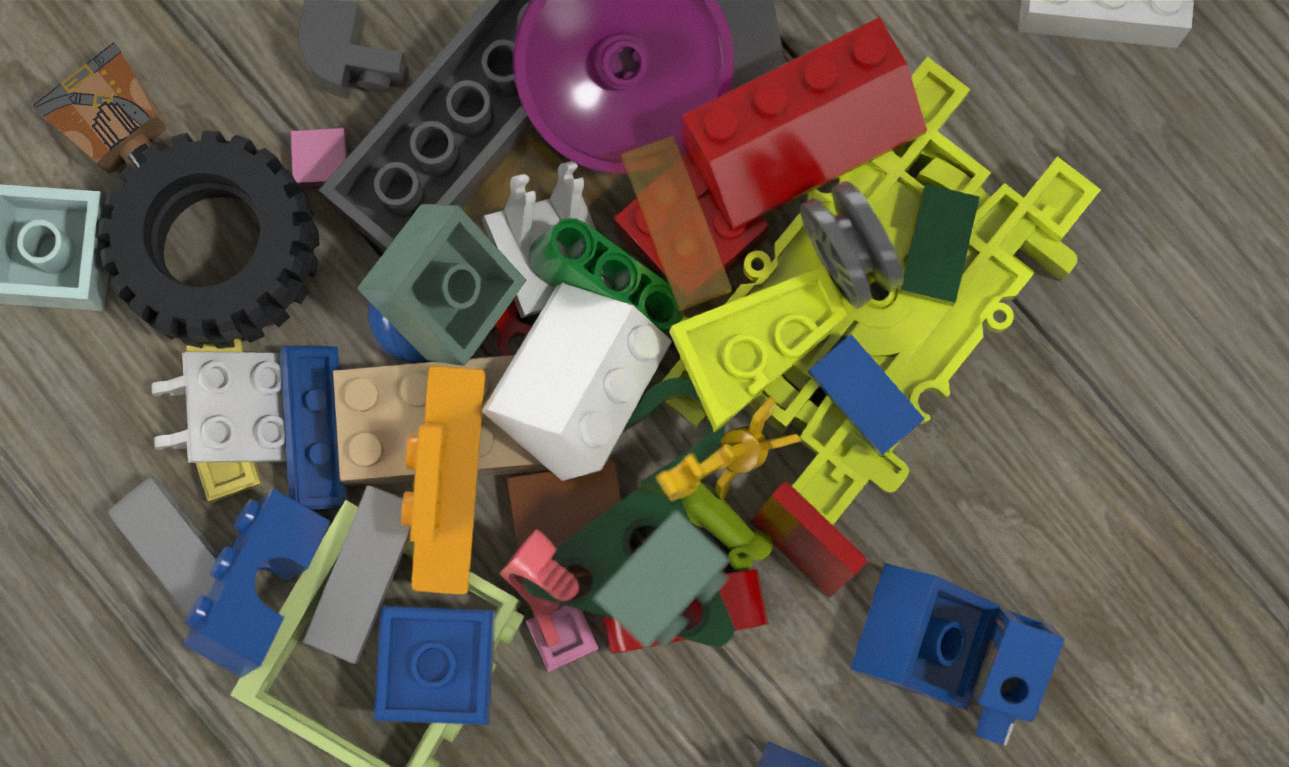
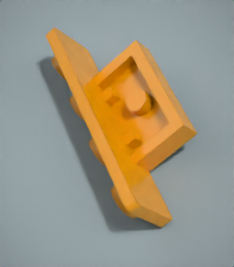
[401,365,486,595]

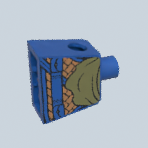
[973,608,1065,745]

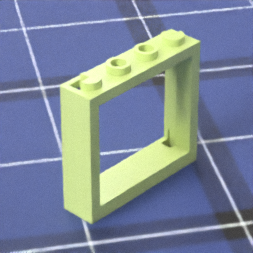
[230,500,524,767]

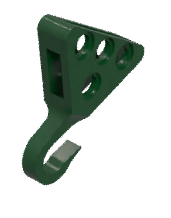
[523,378,734,647]

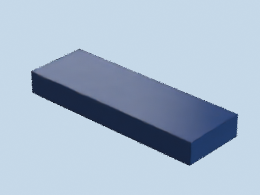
[280,346,348,511]

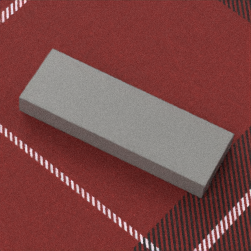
[303,485,411,664]

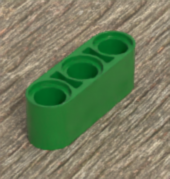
[529,218,684,333]

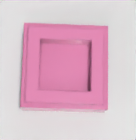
[291,128,348,187]
[526,598,599,672]

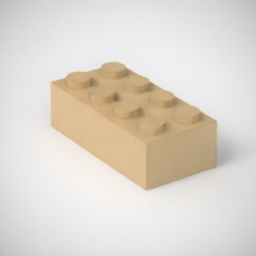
[333,355,549,487]

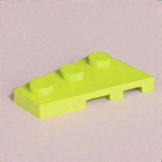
[670,265,848,432]

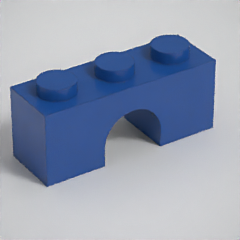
[183,489,331,677]

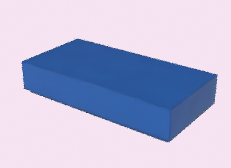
[807,334,925,457]

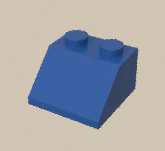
[851,563,1000,710]

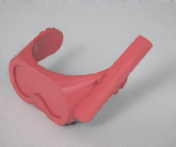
[499,529,579,648]

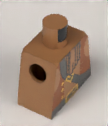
[33,42,167,174]

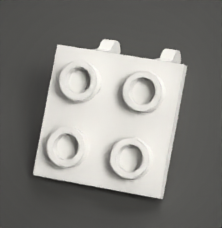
[481,161,612,318]
[152,352,287,463]

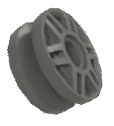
[800,180,904,309]

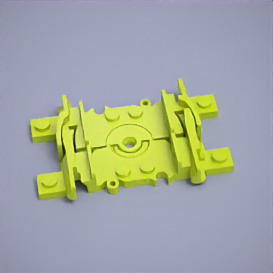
[662,56,1101,525]

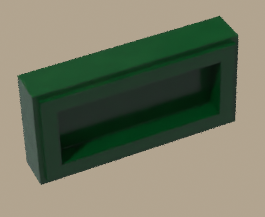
[899,184,980,306]

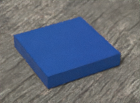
[374,606,496,726]

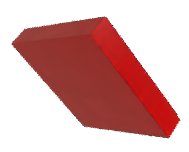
[750,482,868,598]

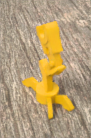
[656,396,802,501]

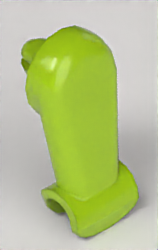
[681,481,773,572]

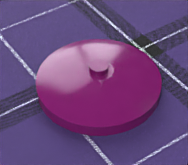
[513,0,735,174]

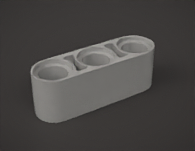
[107,475,219,615]

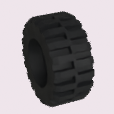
[98,131,320,349]

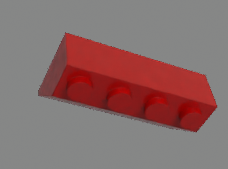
[681,17,927,231]

